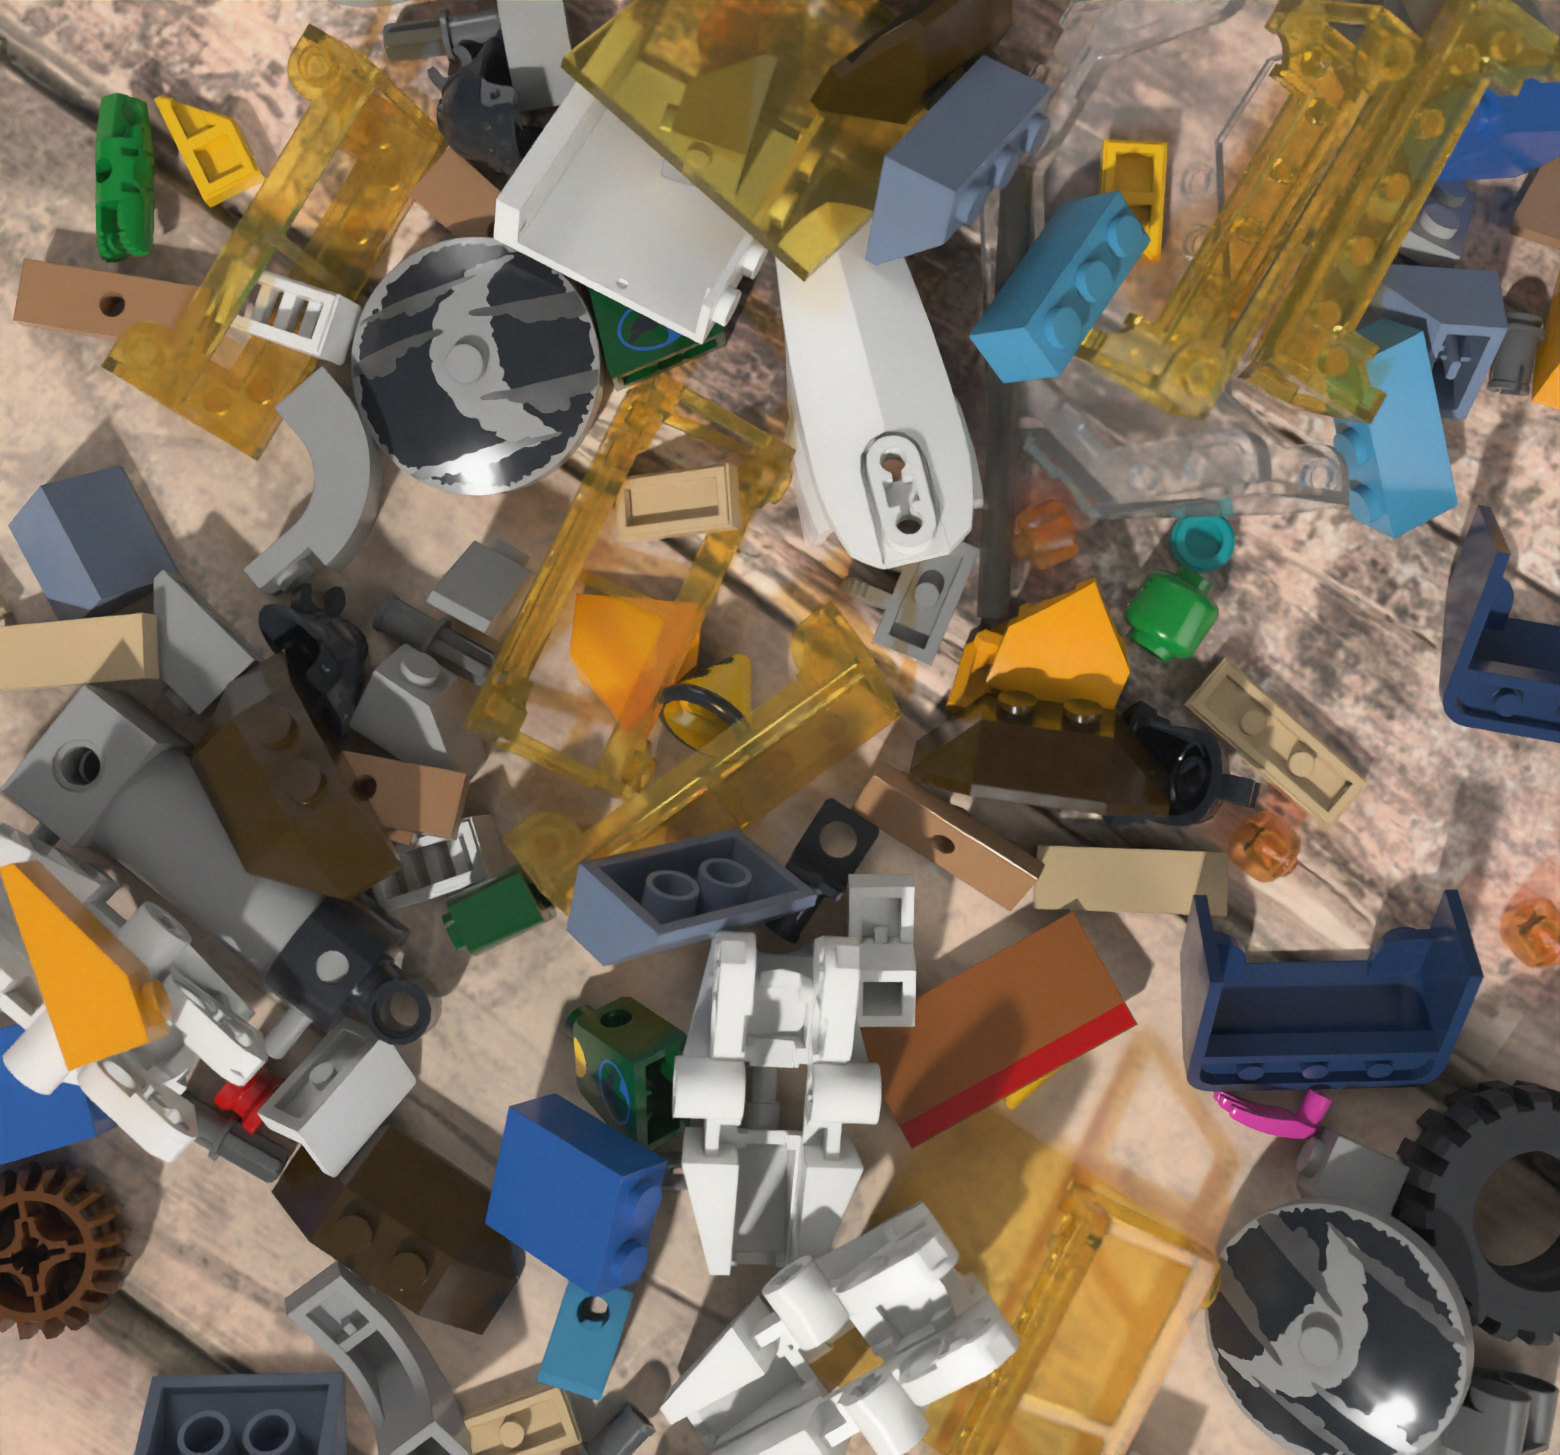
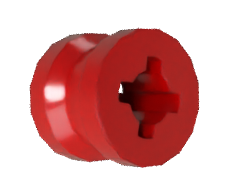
[213,1061,287,1135]

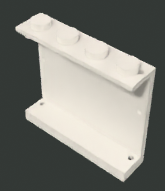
[493,19,824,345]

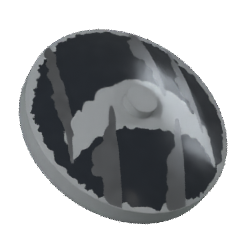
[351,237,605,496]
[1205,1197,1474,1455]

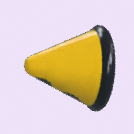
[656,653,754,760]

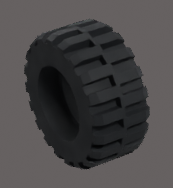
[1390,1080,1560,1346]

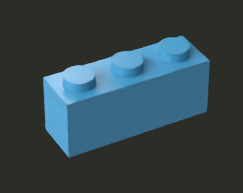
[969,190,1151,383]
[1318,318,1458,539]

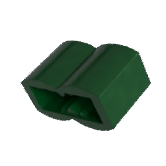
[442,861,557,957]

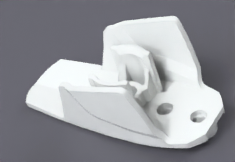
[775,206,983,570]

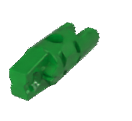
[95,93,154,263]

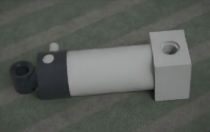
[0,685,442,1059]

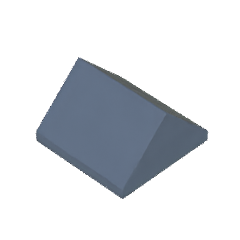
[8,466,181,621]

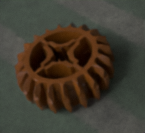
[0,1161,133,1340]

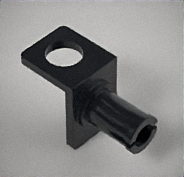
[764,798,879,944]

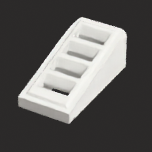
[213,260,362,365]
[371,814,508,913]

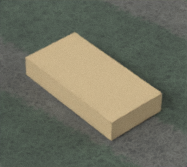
[613,463,742,543]

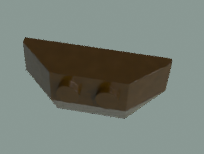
[810,0,1012,125]
[190,649,405,901]
[908,690,1170,817]
[271,1123,519,1335]

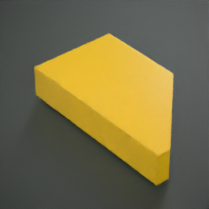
[154,95,266,208]
[1098,139,1168,265]

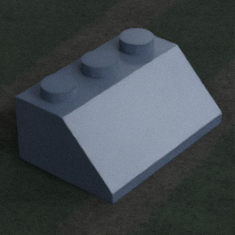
[865,55,1051,265]
[566,828,818,966]
[134,1372,347,1455]

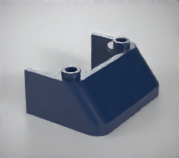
[1439,505,1560,743]
[1180,889,1484,1092]

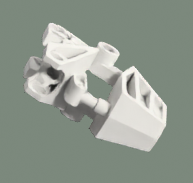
[0,821,268,1163]
[672,931,881,1275]
[660,1199,1020,1455]

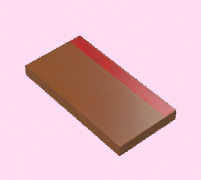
[860,911,1138,1149]

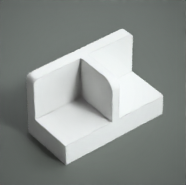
[257,1017,416,1177]

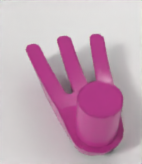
[1213,1088,1333,1139]

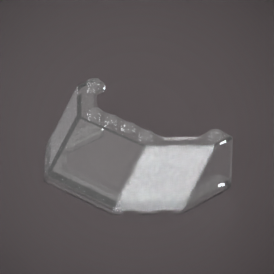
[980,0,1350,520]

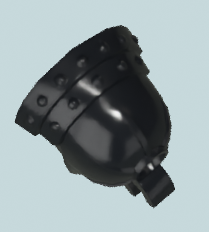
[427,37,543,178]
[258,583,369,742]
[1101,701,1261,827]

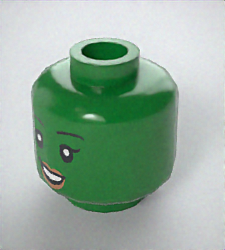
[1123,565,1219,664]

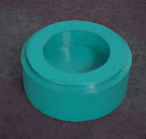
[1168,509,1235,575]

